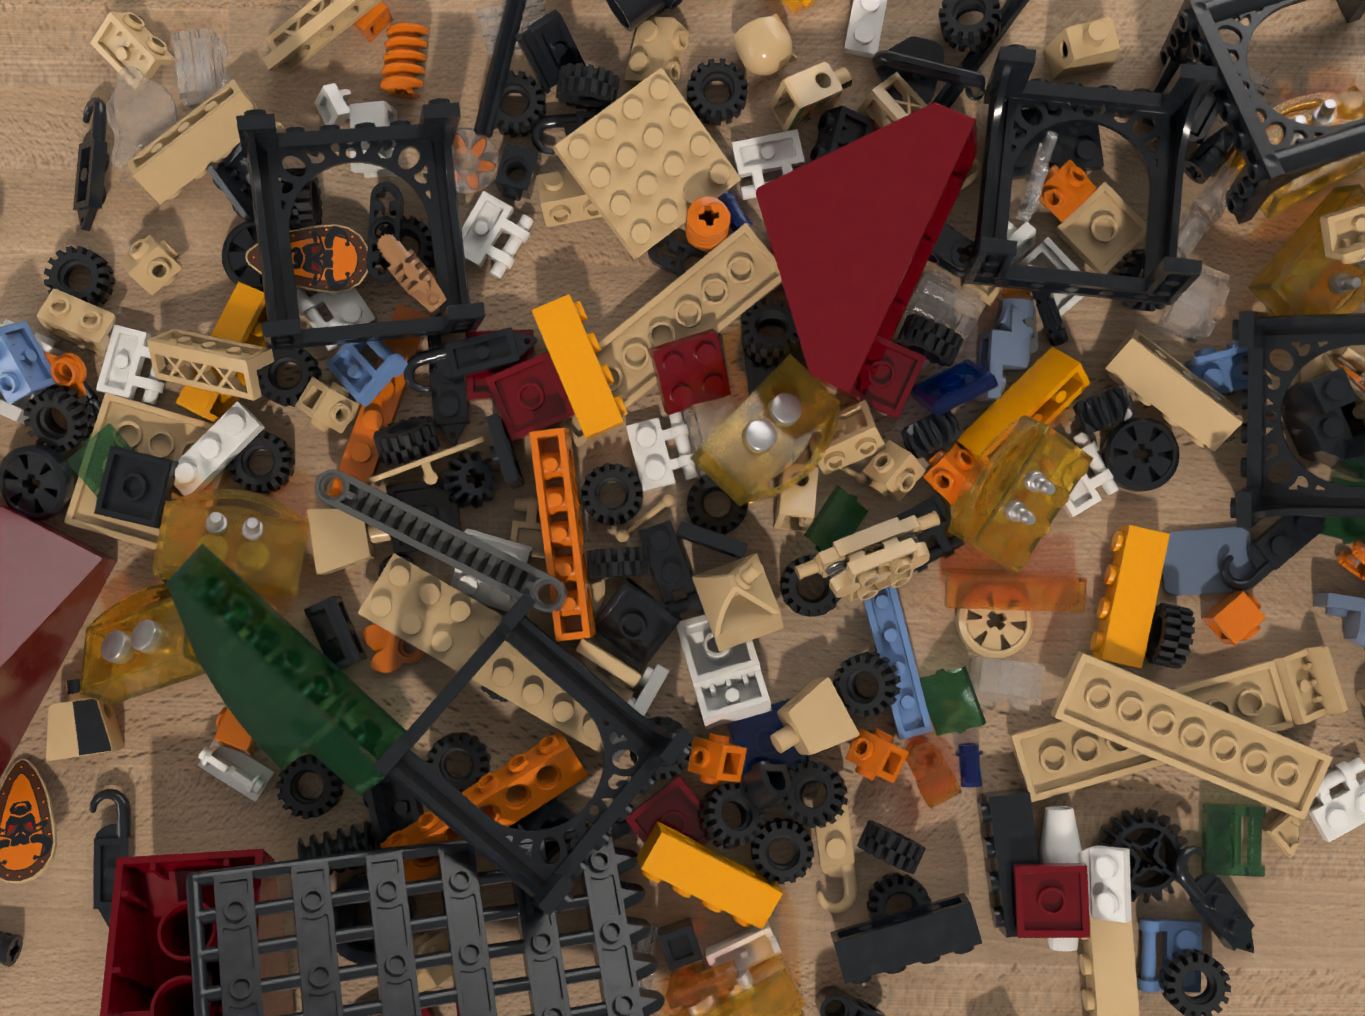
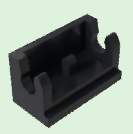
[304,596,367,674]

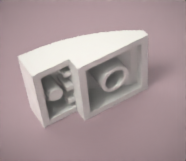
[676,614,772,730]

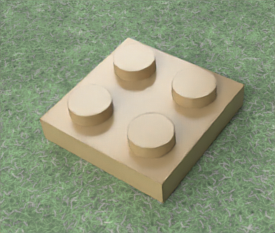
[1054,182,1147,274]

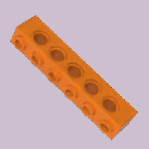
[529,427,596,642]
[380,730,588,882]

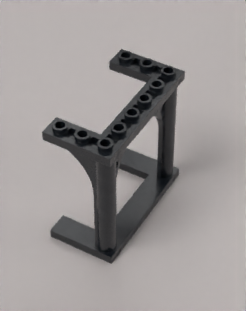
[1160,0,1365,224]
[965,44,1218,306]
[236,98,485,351]
[1230,311,1365,528]
[374,593,694,916]

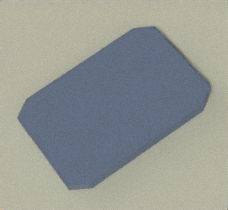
[1162,527,1254,596]

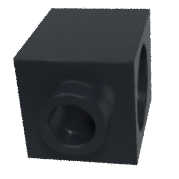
[495,143,541,201]

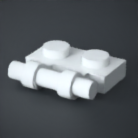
[731,129,804,201]
[462,191,534,279]
[296,287,378,351]
[96,324,171,406]
[626,412,699,492]
[1035,432,1120,518]
[1308,757,1365,842]

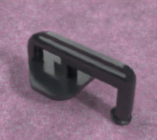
[872,36,986,104]

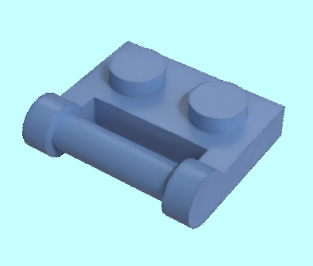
[326,340,408,407]
[1137,917,1202,993]

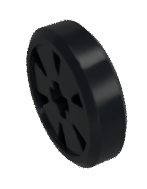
[221,219,264,292]
[1101,417,1180,492]
[0,444,74,520]

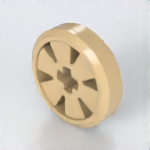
[956,583,1034,658]

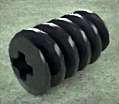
[297,821,376,875]

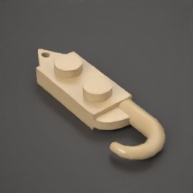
[811,783,857,913]

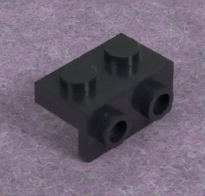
[206,142,282,221]
[362,776,424,849]

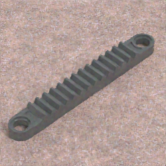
[315,469,568,613]

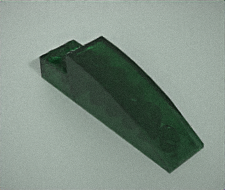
[166,543,407,796]

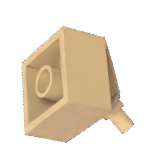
[692,553,784,652]

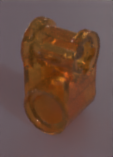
[905,739,962,809]

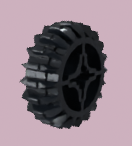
[1095,807,1190,903]

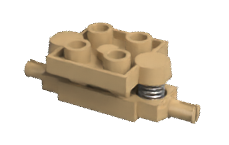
[794,511,940,602]

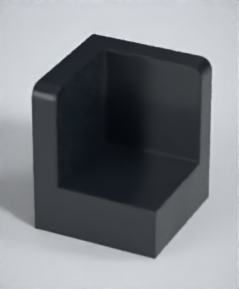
[658,917,703,970]

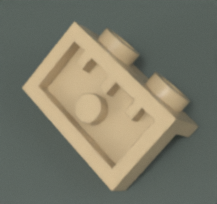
[90,12,175,90]
[36,289,116,358]
[803,399,886,475]
[573,638,642,691]

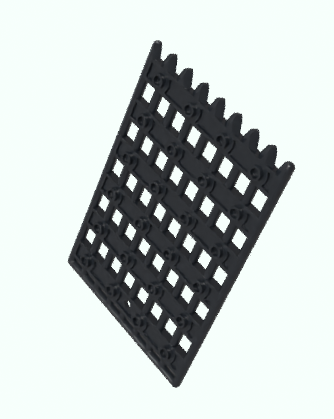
[186,820,665,1016]

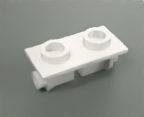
[197,739,275,802]

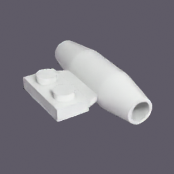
[1039,806,1132,951]

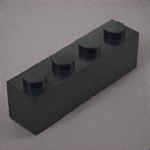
[978,788,1039,938]
[830,893,982,984]

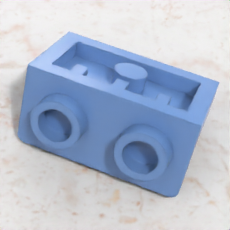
[0,320,58,404]
[1185,341,1248,395]

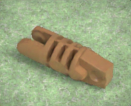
[377,234,447,313]

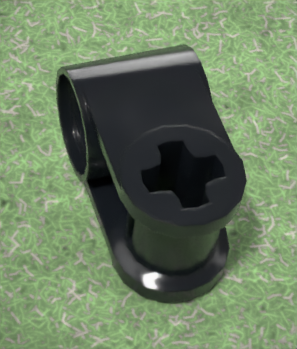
[928,223,975,278]
[815,986,885,1016]

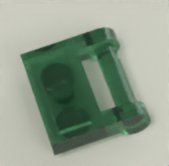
[1202,803,1266,877]

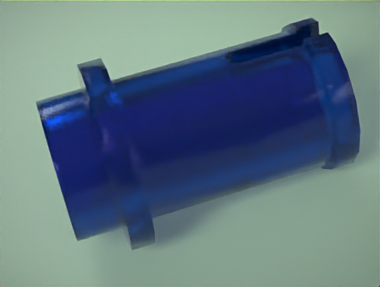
[717,190,753,233]
[955,743,983,787]

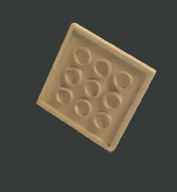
[552,67,742,260]
[64,392,230,562]

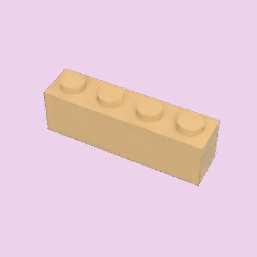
[127,79,259,205]
[1105,329,1244,452]
[1079,915,1140,1016]

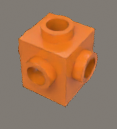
[1034,160,1098,222]
[923,443,985,505]
[845,728,909,783]
[687,733,747,785]

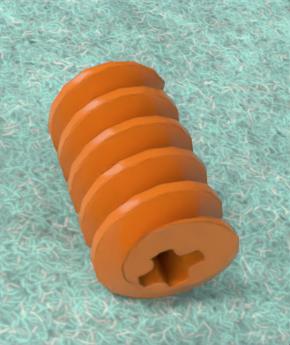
[380,22,430,99]
[686,196,731,254]

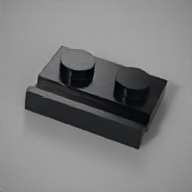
[514,9,586,94]

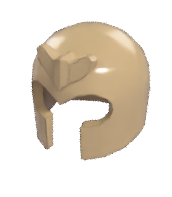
[733,13,798,76]

